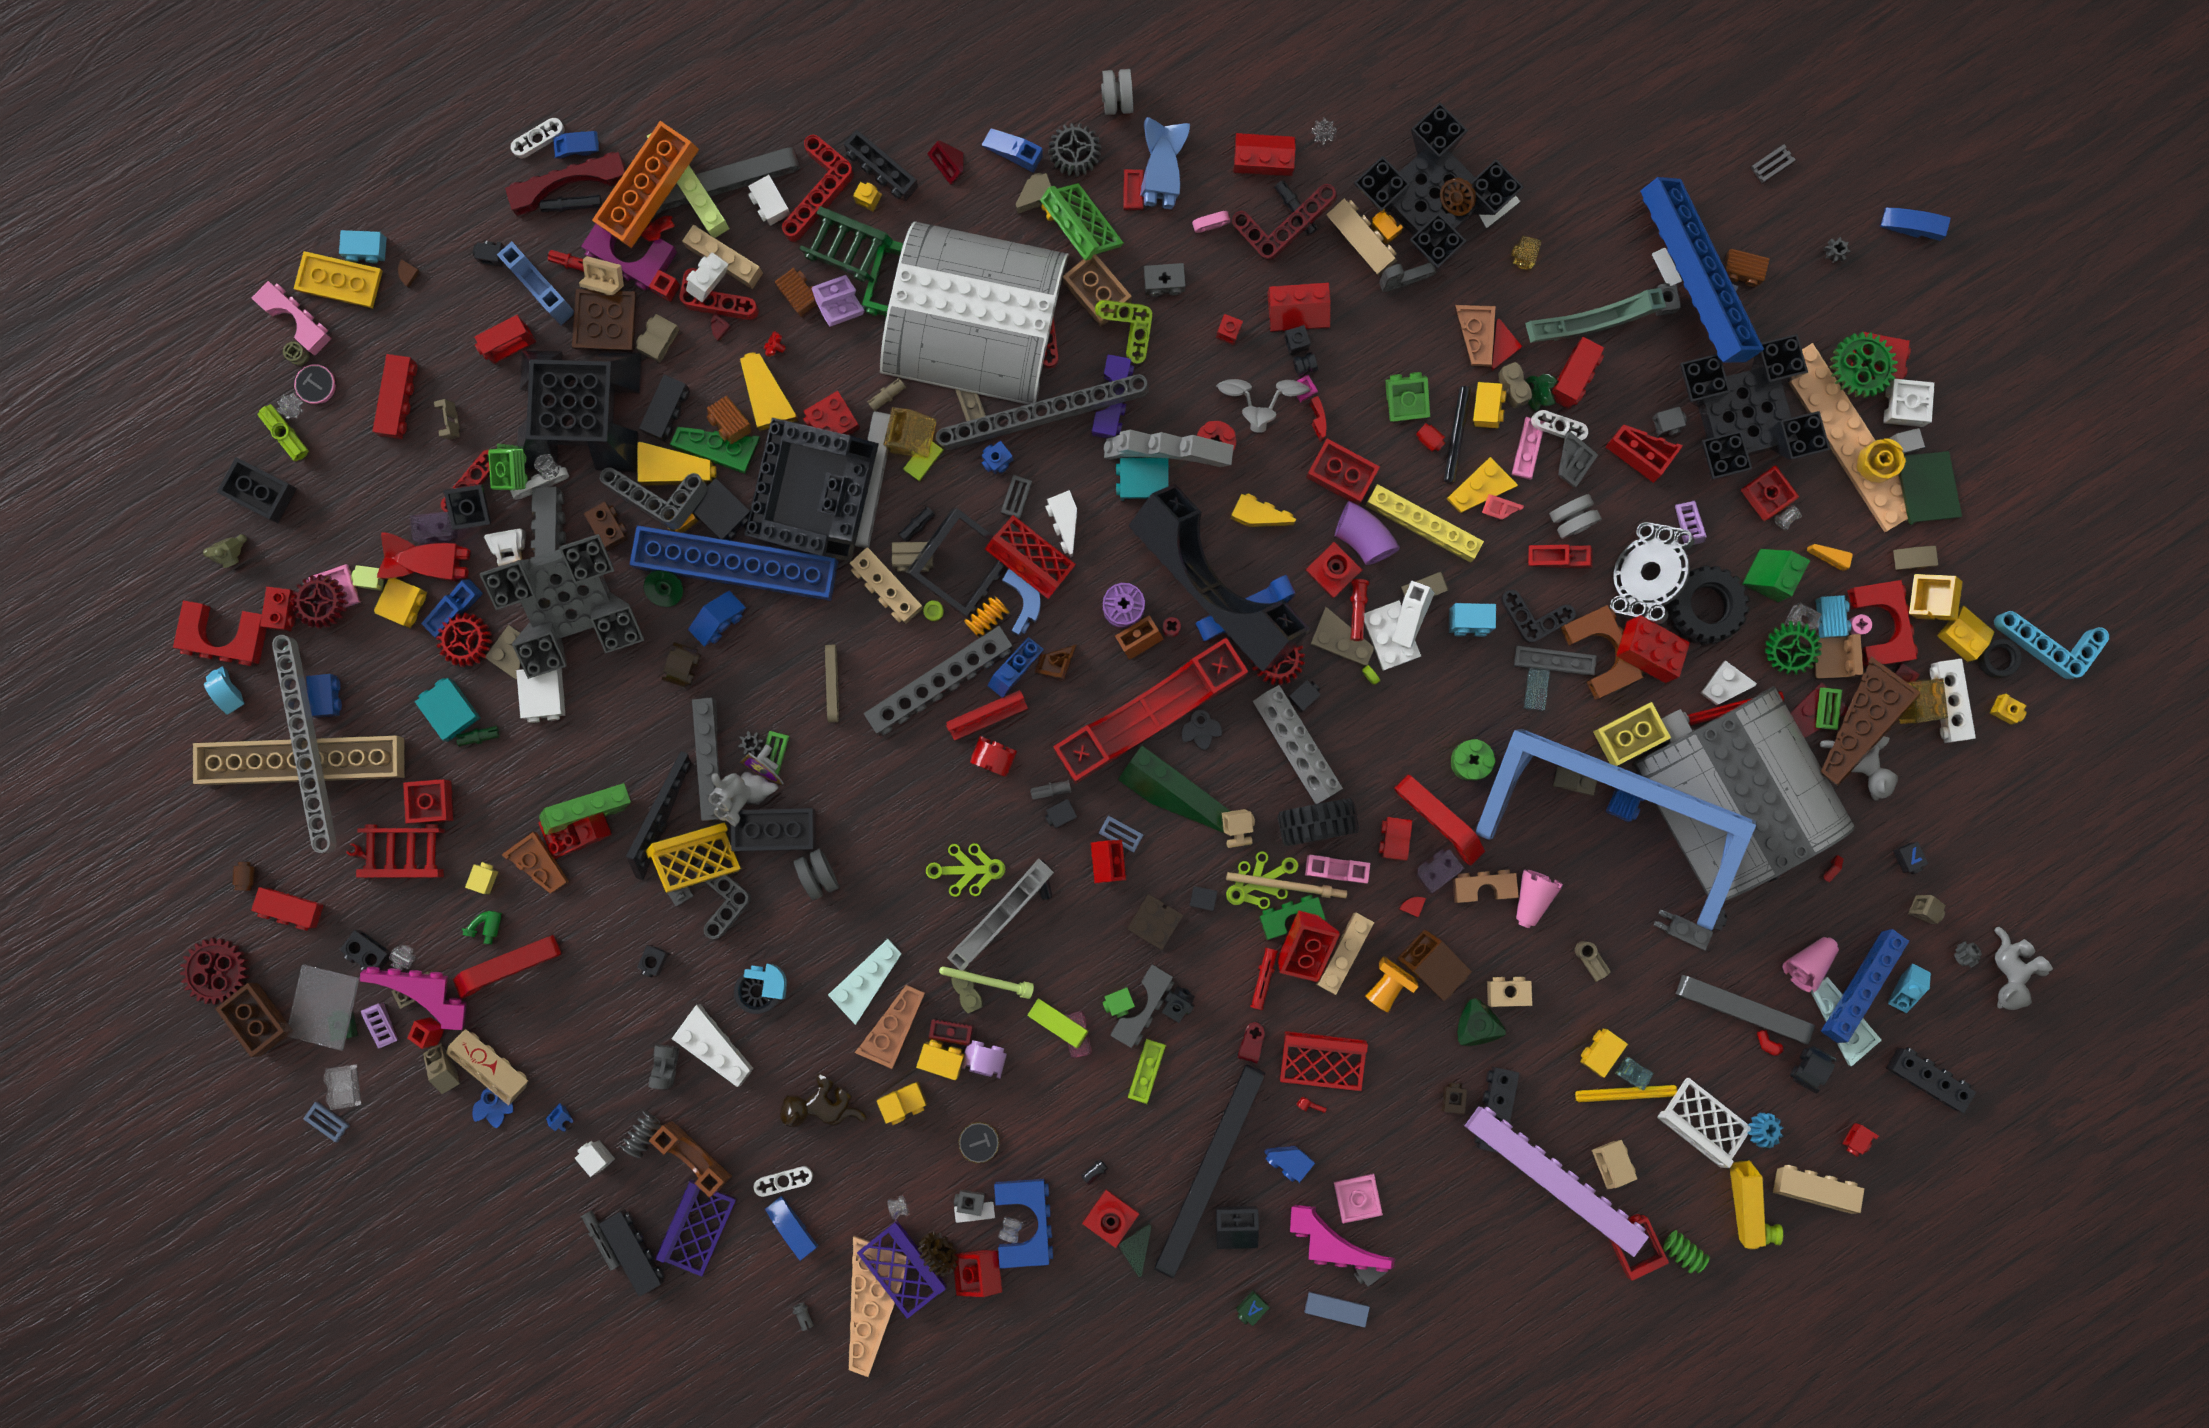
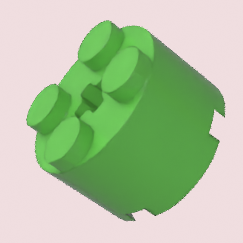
[1451,739,1495,781]

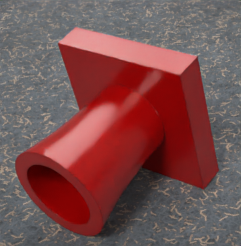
[1305,542,1362,598]
[1082,1189,1139,1248]

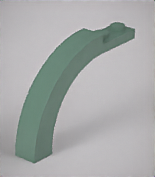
[1525,288,1666,343]

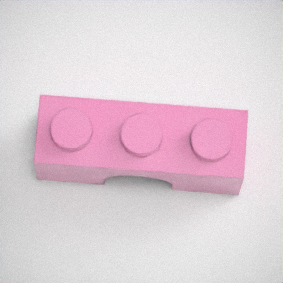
[1305,855,1370,884]

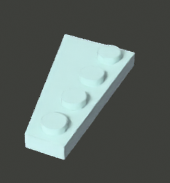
[828,939,902,1025]
[1811,977,1881,1066]

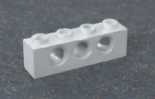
[1930,659,1976,743]

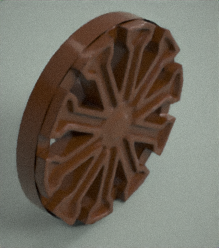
[1440,178,1476,216]

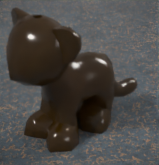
[780,1073,867,1127]

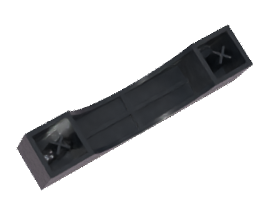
[1128,484,1310,672]

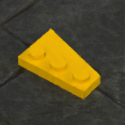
[1447,457,1518,513]

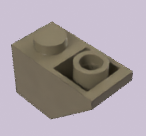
[423,1043,460,1094]

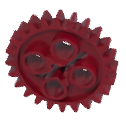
[180,938,249,1004]

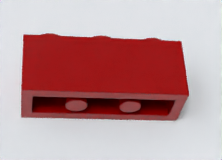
[251,887,324,931]

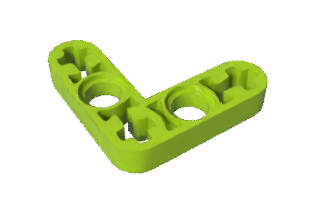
[1095,300,1152,364]

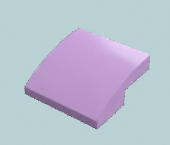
[812,275,865,327]

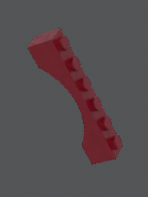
[505,152,626,216]

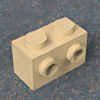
[1592,1140,1637,1189]

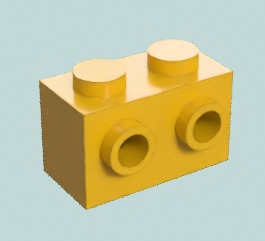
[1473,382,1507,428]
[1580,1029,1628,1078]

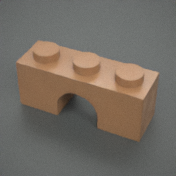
[1452,870,1519,903]

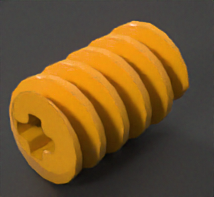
[964,596,1009,638]

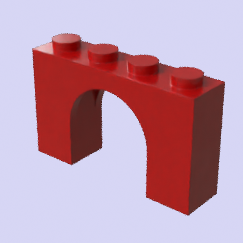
[1847,580,1918,669]
[173,600,267,666]

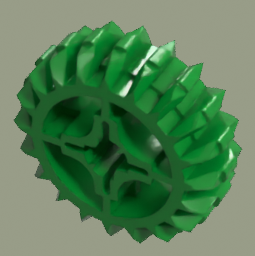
[1765,621,1822,675]

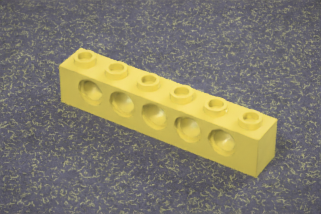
[1365,484,1484,563]

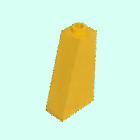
[740,352,798,431]
[638,442,717,486]
[1730,1160,1766,1249]

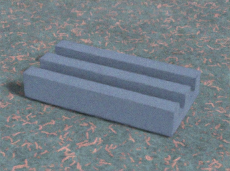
[1099,816,1143,852]
[303,1101,350,1142]

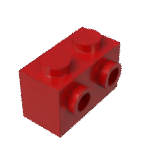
[260,587,297,632]
[1091,840,1126,883]

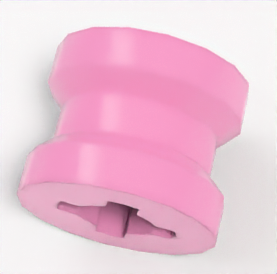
[1849,614,1872,635]

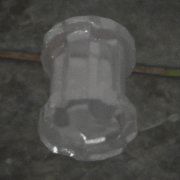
[1774,504,1802,531]

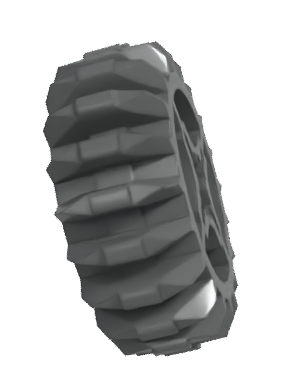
[1048,123,1101,177]

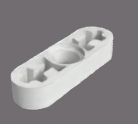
[511,118,565,159]
[1531,410,1588,440]
[754,1166,813,1197]

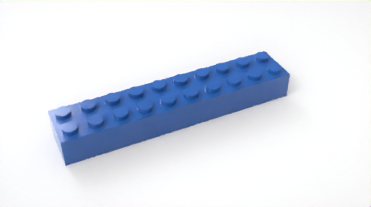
[1640,177,1764,363]
[630,526,838,601]

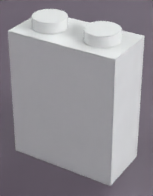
[516,668,566,723]

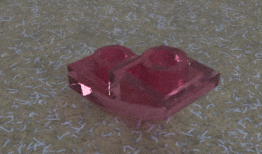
[1065,1011,1092,1058]

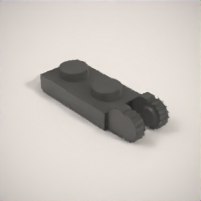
[1654,909,1713,950]

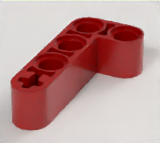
[680,268,759,320]

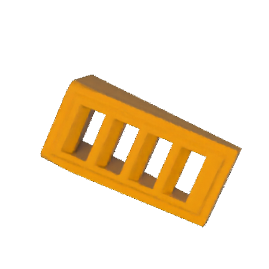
[1807,544,1853,571]

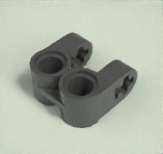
[648,1044,679,1089]

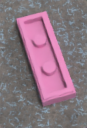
[1511,417,1545,480]

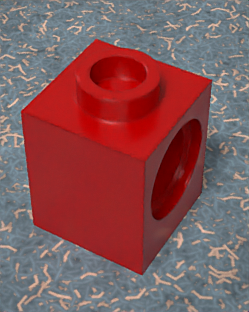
[1216,314,1243,345]

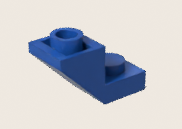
[553,131,599,159]

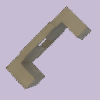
[434,399,460,440]

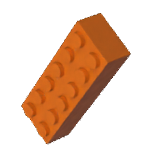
[592,121,699,248]

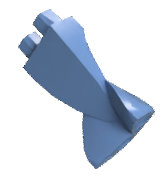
[1140,117,1190,209]

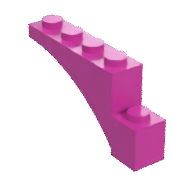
[360,967,467,1030]
[1290,1205,1395,1272]

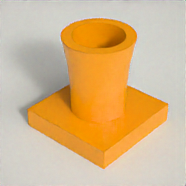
[1365,956,1418,1013]

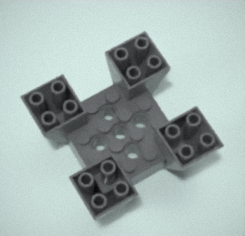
[480,534,644,679]

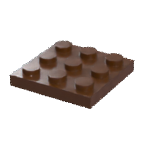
[572,289,637,352]

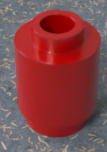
[1416,423,1446,452]

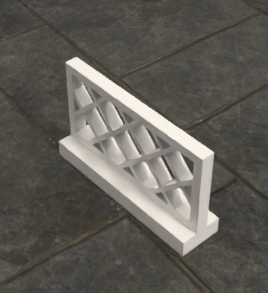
[1657,1078,1751,1168]

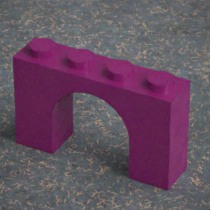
[581,224,677,292]

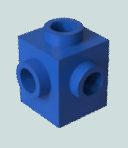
[981,441,1013,474]

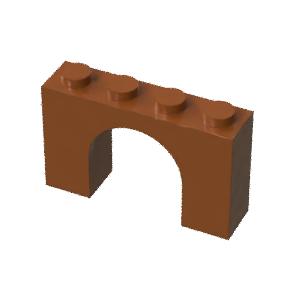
[1560,605,1643,700]
[649,1121,732,1197]

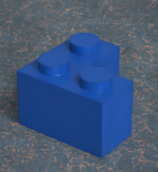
[688,590,746,647]

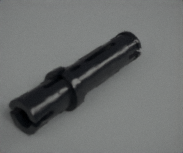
[1274,180,1318,236]
[540,195,602,213]

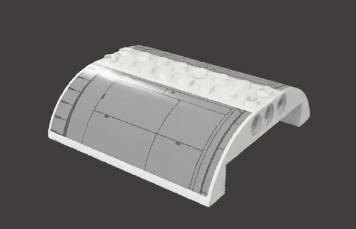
[880,222,1069,405]

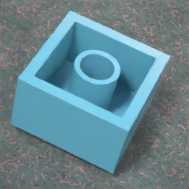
[1449,603,1496,637]

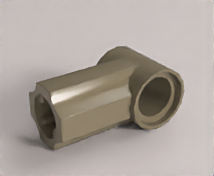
[1575,941,1611,981]

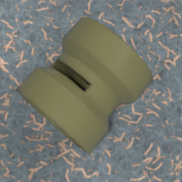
[283,342,310,366]

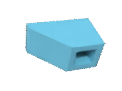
[1888,963,1931,1013]

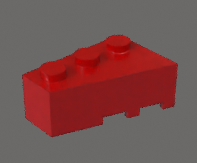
[1606,425,1683,483]

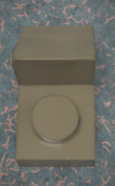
[1553,767,1597,796]

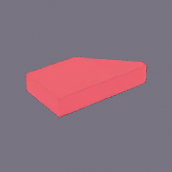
[1482,494,1524,519]

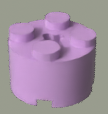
[961,1040,1007,1079]

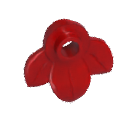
[640,216,674,241]

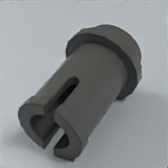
[792,1302,814,1331]

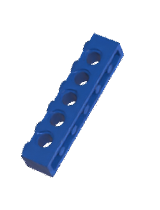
[1821,929,1909,1043]

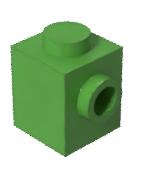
[1102,987,1135,1018]

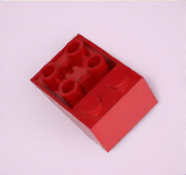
[538,813,612,859]

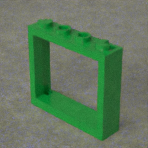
[862,241,904,319]

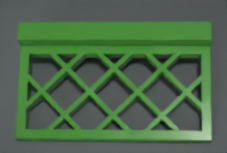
[1040,183,1123,261]

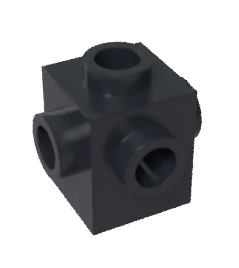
[1162,986,1195,1023]

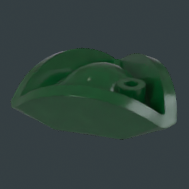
[1457,998,1506,1046]

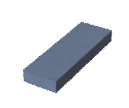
[1304,1292,1370,1327]

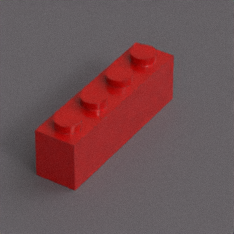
[372,354,417,439]

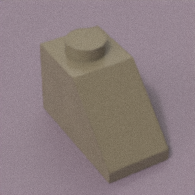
[1016,173,1051,214]
[1908,895,1946,924]

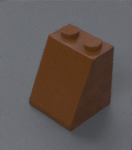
[1397,929,1472,1001]

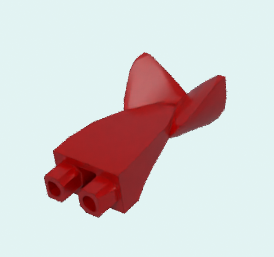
[377,532,471,582]

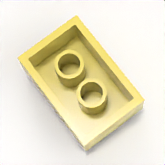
[1593,702,1671,766]

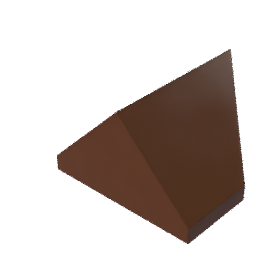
[1035,644,1077,682]

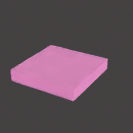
[308,564,361,614]
[1334,1174,1383,1224]

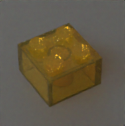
[1899,678,1948,724]

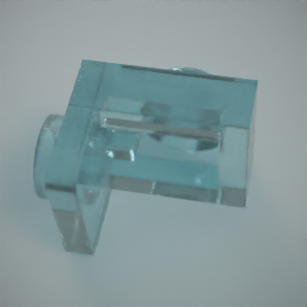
[1615,1056,1654,1090]

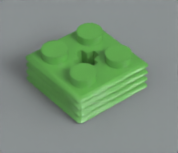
[488,449,528,490]

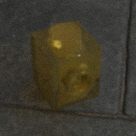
[1511,235,1542,269]

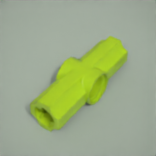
[257,404,309,462]

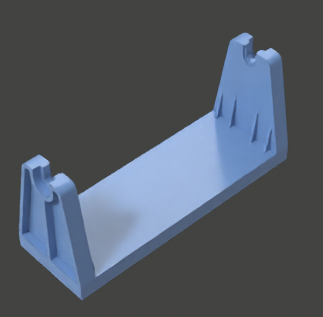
[1475,729,1756,931]

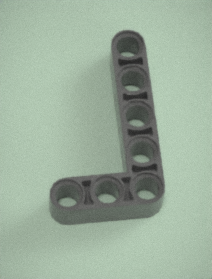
[600,468,708,530]
[672,848,751,939]

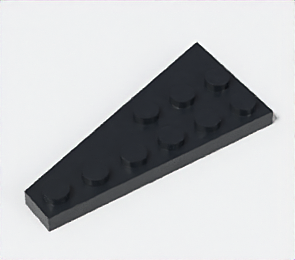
[626,751,691,881]

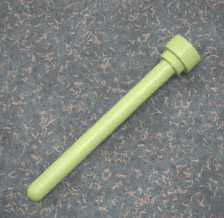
[939,967,1034,999]

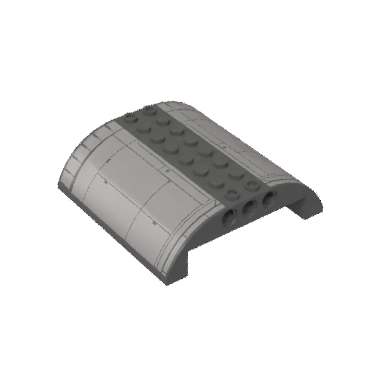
[1633,686,1855,901]

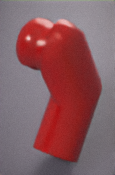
[1757,1030,1784,1056]

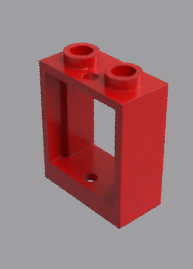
[475,315,536,364]
[1609,1214,1669,1281]

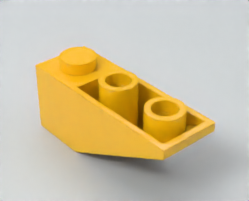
[1230,494,1296,527]

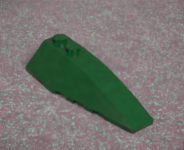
[1118,746,1230,835]

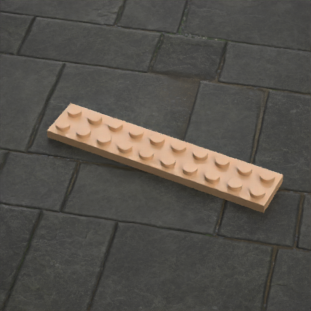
[1788,343,1908,533]

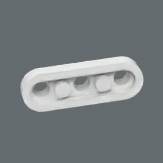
[510,466,569,500]

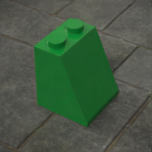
[1742,549,1810,603]

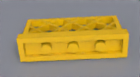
[646,822,741,893]

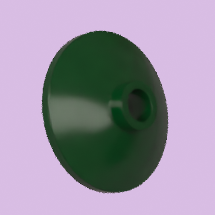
[643,570,683,607]

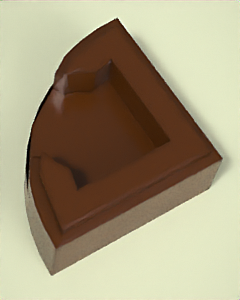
[398,259,420,288]

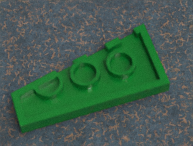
[670,427,760,474]

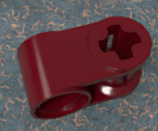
[1237,1022,1265,1063]

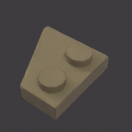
[485,625,521,680]

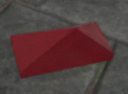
[927,140,963,185]

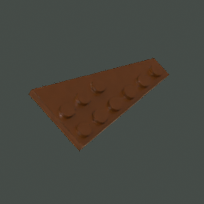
[1821,656,1921,786]

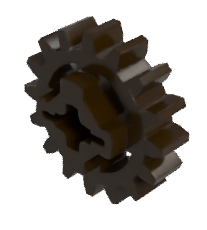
[918,1231,959,1277]

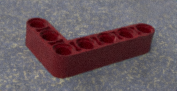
[1232,184,1337,260]

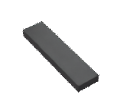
[1514,646,1597,676]

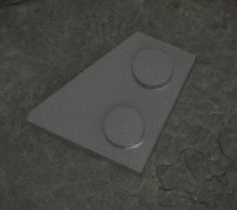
[1558,432,1598,487]

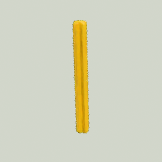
[1575,1085,1677,1102]

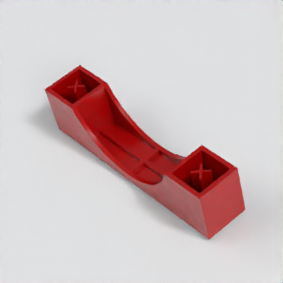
[1053,637,1248,784]

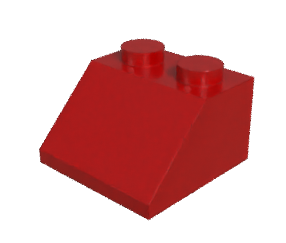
[954,1250,1002,1297]

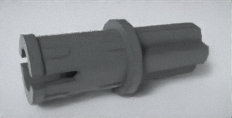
[1030,780,1071,799]

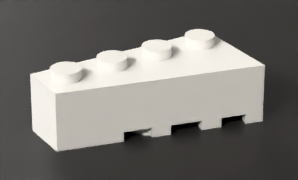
[672,1004,754,1087]

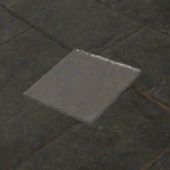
[287,964,359,1051]

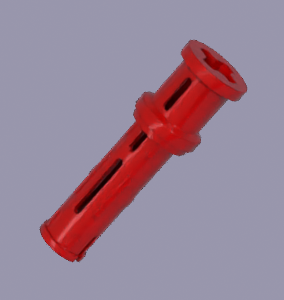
[1350,579,1369,641]

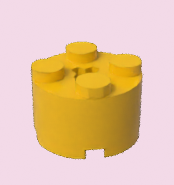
[1856,438,1906,483]

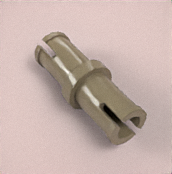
[867,378,906,412]

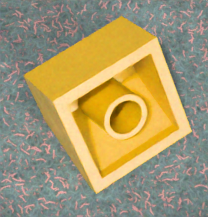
[1937,606,1994,662]

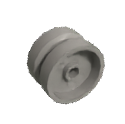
[1101,69,1133,115]
[1549,494,1602,539]

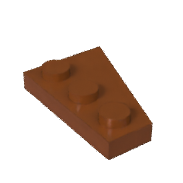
[502,832,569,894]

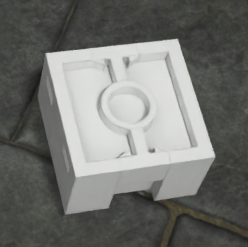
[1883,379,1934,427]

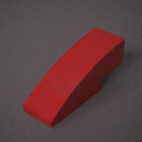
[1528,545,1593,568]

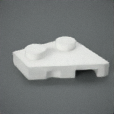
[1700,661,1757,705]

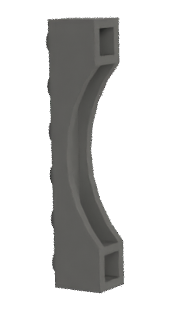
[692,698,721,822]

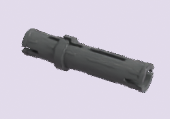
[580,1210,621,1271]

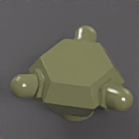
[203,534,247,568]

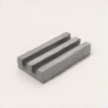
[1751,144,1796,183]

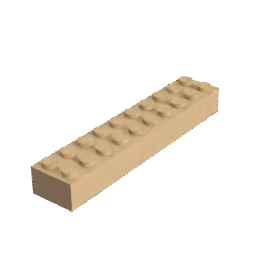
[193,736,405,785]

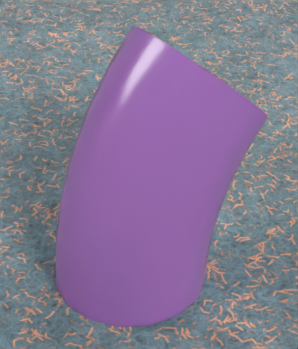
[1335,501,1400,565]

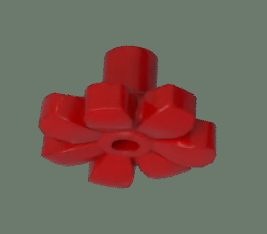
[764,331,785,357]

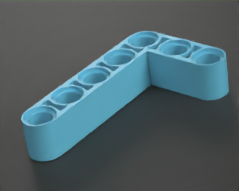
[1994,611,2109,679]

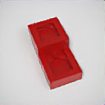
[1309,396,1326,442]

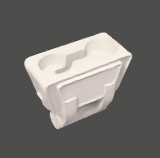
[484,529,526,566]

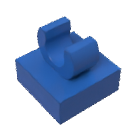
[546,1103,573,1131]

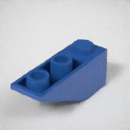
[982,128,1043,173]
[987,637,1044,698]

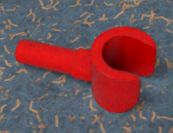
[346,844,376,862]
[1297,1097,1327,1113]

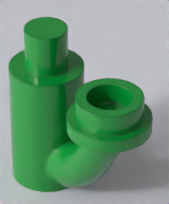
[462,910,502,945]

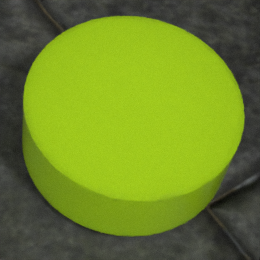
[923,601,944,621]
[1362,665,1380,685]

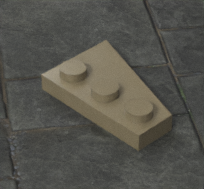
[1310,607,1374,666]

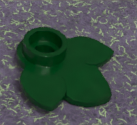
[1525,374,1558,411]

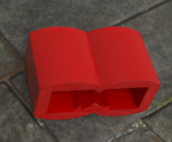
[1378,817,1412,861]

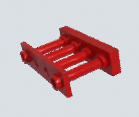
[356,824,445,878]

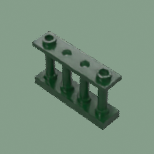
[799,206,893,283]

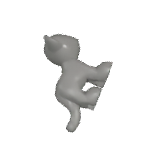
[1820,736,1898,801]
[708,772,778,827]
[1994,927,2053,1010]

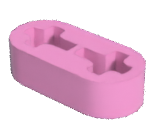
[1192,211,1231,233]

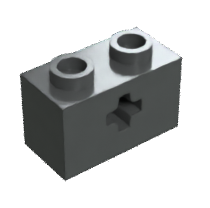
[1144,263,1185,297]

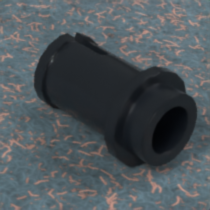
[1081,1159,1108,1185]

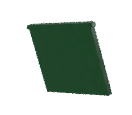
[1899,451,1962,525]

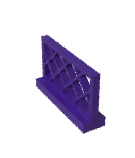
[656,1179,736,1276]
[857,1220,947,1319]

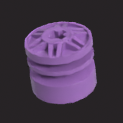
[1103,583,1145,629]

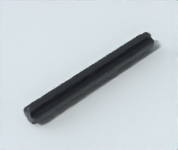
[1444,386,1471,483]

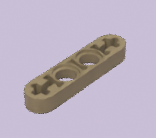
[825,644,839,723]

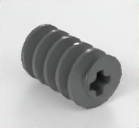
[619,1110,662,1158]

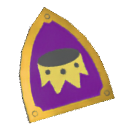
[740,745,784,785]

